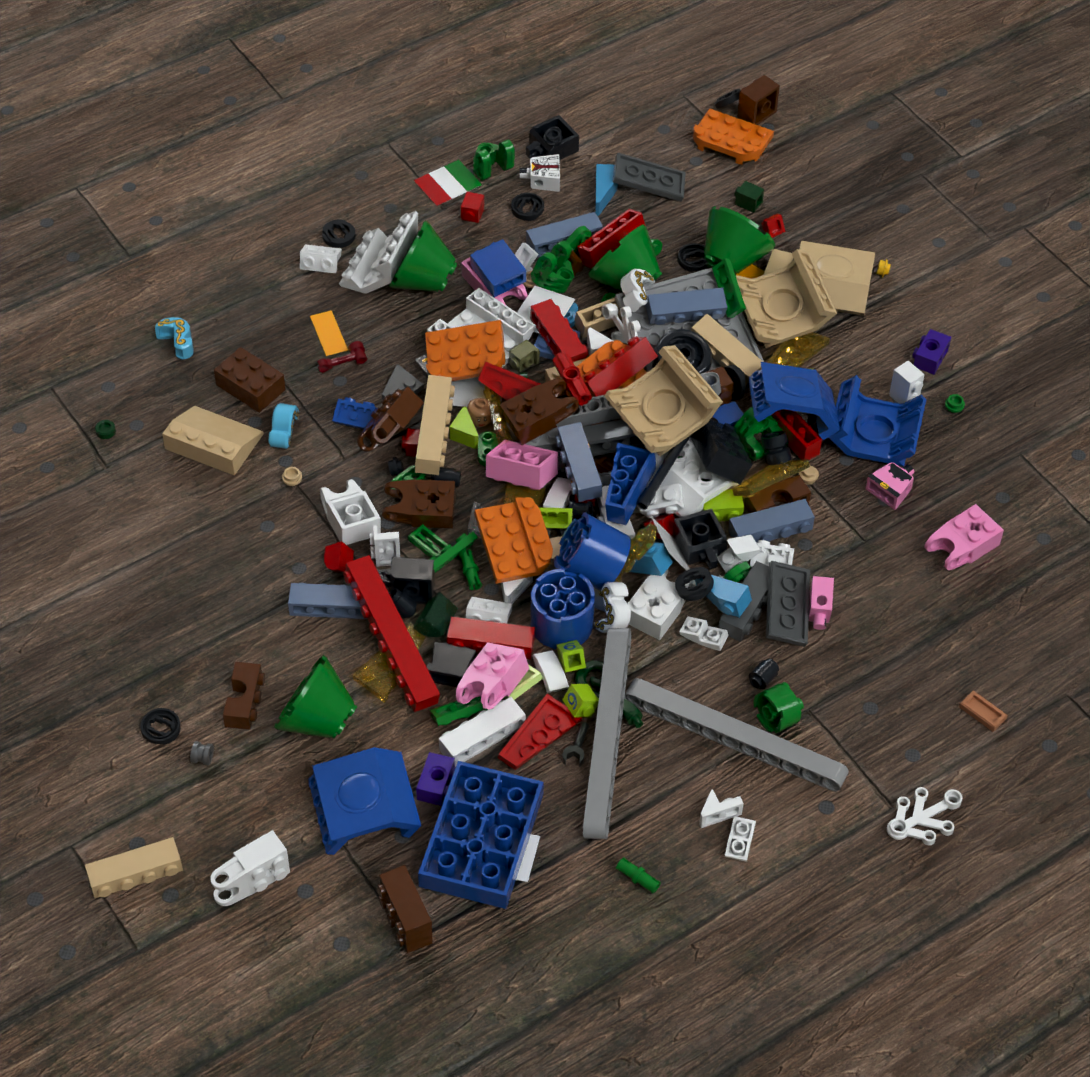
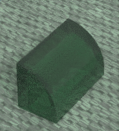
[413,592,458,637]

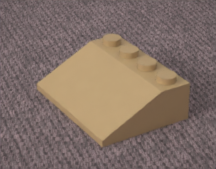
[162,406,264,476]

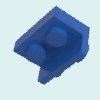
[332,397,377,429]

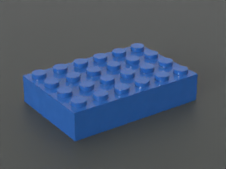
[418,761,544,909]

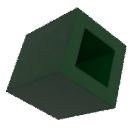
[734,181,764,213]

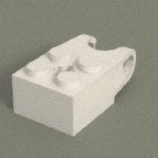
[320,479,381,545]
[628,569,694,640]
[210,830,290,906]

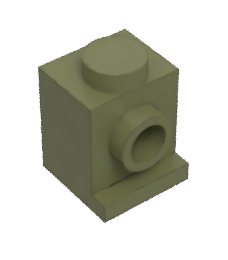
[509,339,540,372]

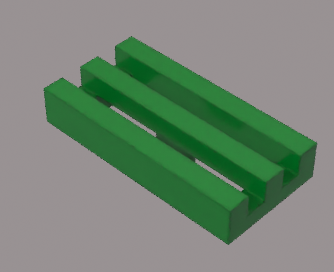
[408,524,448,558]

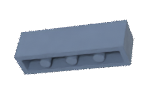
[526,212,603,258]
[645,288,727,325]
[555,422,602,502]
[728,499,815,543]
[288,583,367,619]

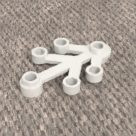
[602,303,641,344]
[887,787,962,845]

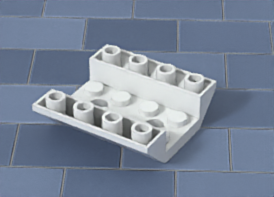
[339,211,418,294]
[427,288,536,368]
[646,438,748,517]

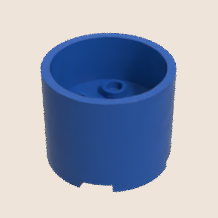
[554,512,631,591]
[531,569,595,649]

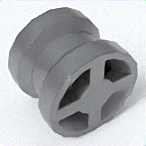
[190,741,214,766]

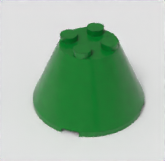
[704,206,775,275]
[389,220,457,292]
[588,224,663,292]
[274,655,357,738]

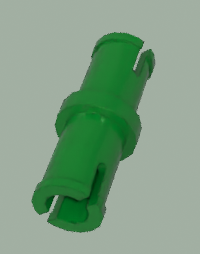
[459,549,482,590]
[616,857,661,894]

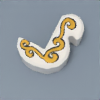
[620,269,655,312]
[594,582,631,633]

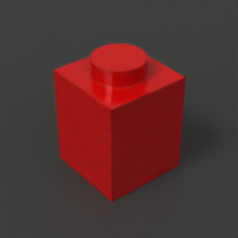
[461,192,484,223]
[402,428,420,457]

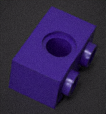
[912,329,951,375]
[416,752,456,806]

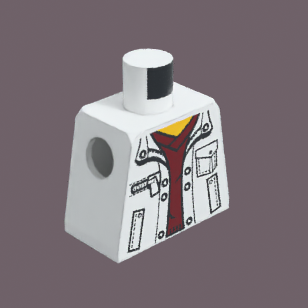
[520,154,560,192]

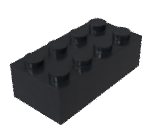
[690,417,753,484]

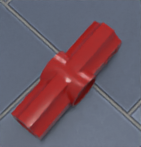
[552,352,592,406]

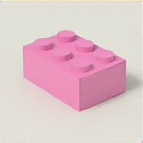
[486,440,558,490]

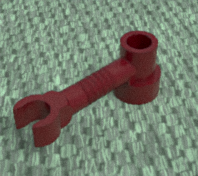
[317,341,367,373]

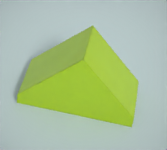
[450,407,478,449]

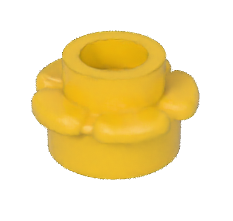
[876,259,891,277]

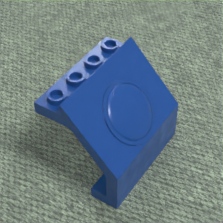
[749,362,840,440]
[828,375,926,466]
[308,747,421,855]

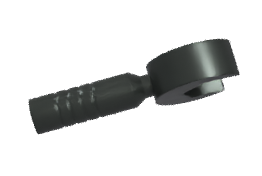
[562,722,589,767]

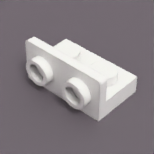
[300,244,342,273]
[639,483,684,518]
[369,525,400,567]
[750,540,794,567]
[466,597,512,623]

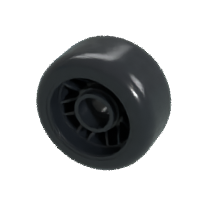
[652,329,712,374]

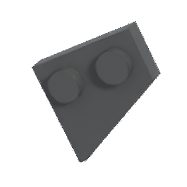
[382,364,424,400]

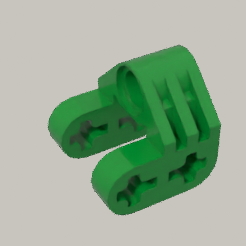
[473,139,515,181]
[531,241,574,293]
[734,407,788,461]

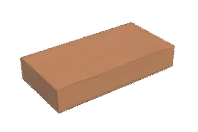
[959,690,1008,732]

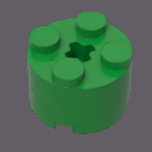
[753,682,804,733]

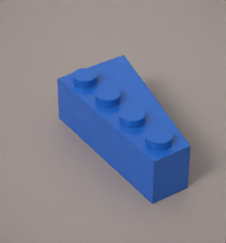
[605,443,656,525]

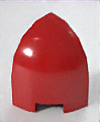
[644,514,675,539]
[324,541,354,572]

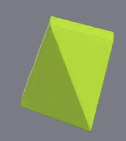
[539,507,573,529]

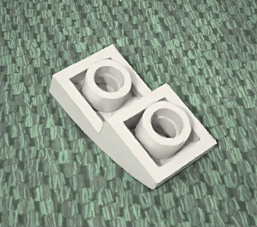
[543,477,572,508]
[680,616,728,651]
[532,650,569,693]
[725,816,756,862]

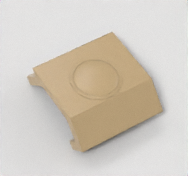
[799,241,875,316]
[735,249,837,348]
[605,345,723,457]

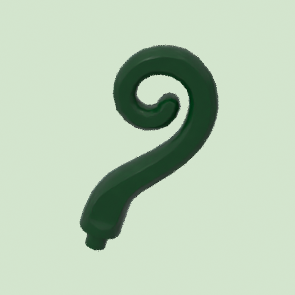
[575,660,643,728]

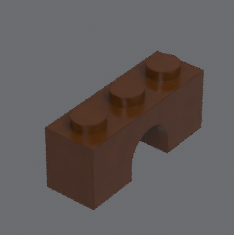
[744,475,811,513]
[223,662,265,730]

